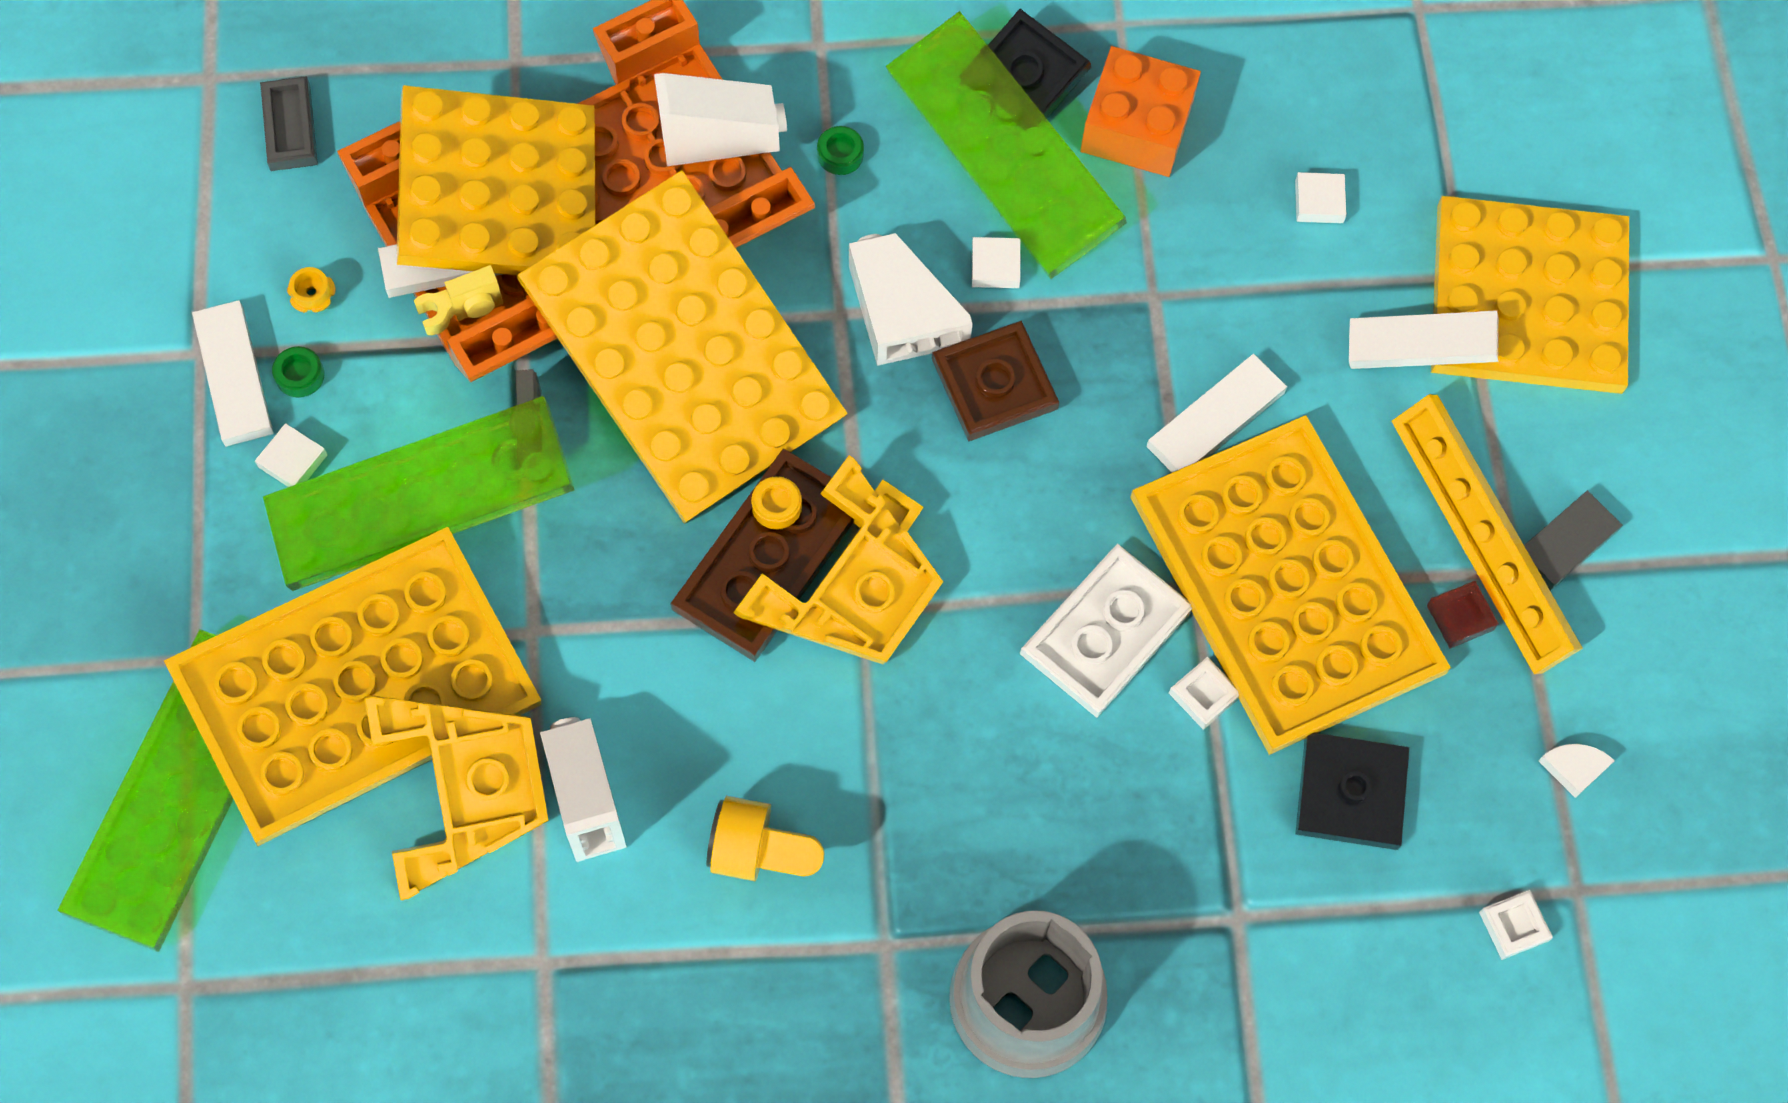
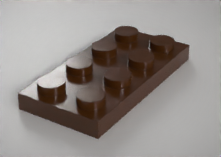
[671,448,854,662]

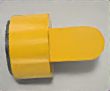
[706,795,825,882]

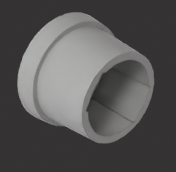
[949,911,1107,1078]

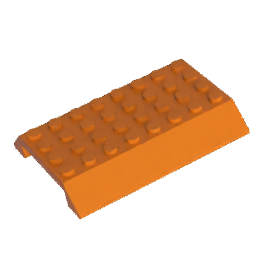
[337,0,815,383]

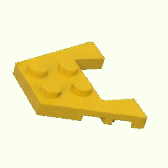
[733,455,943,664]
[364,696,549,900]

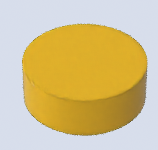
[751,476,802,529]

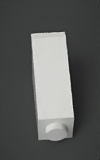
[654,73,787,166]
[849,233,972,366]
[540,717,627,862]

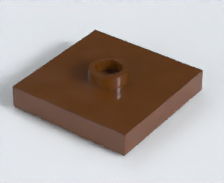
[932,320,1060,442]

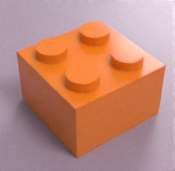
[1080,46,1201,177]

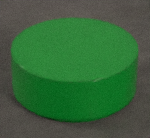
[817,126,864,175]
[272,346,324,398]

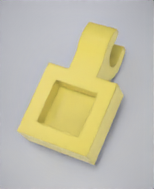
[414,265,504,335]

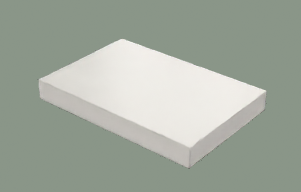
[1020,543,1192,718]

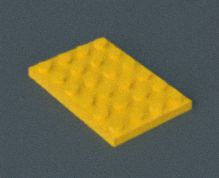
[517,170,848,524]
[1130,415,1451,755]
[164,527,542,847]

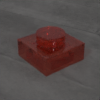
[1427,581,1499,649]

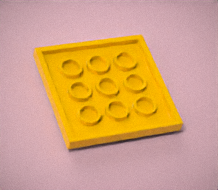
[397,85,595,275]
[1431,196,1629,394]

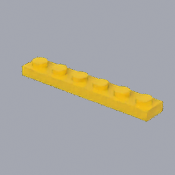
[1391,394,1583,674]

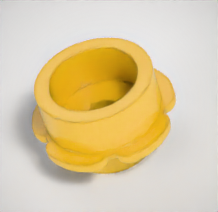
[287,267,336,313]

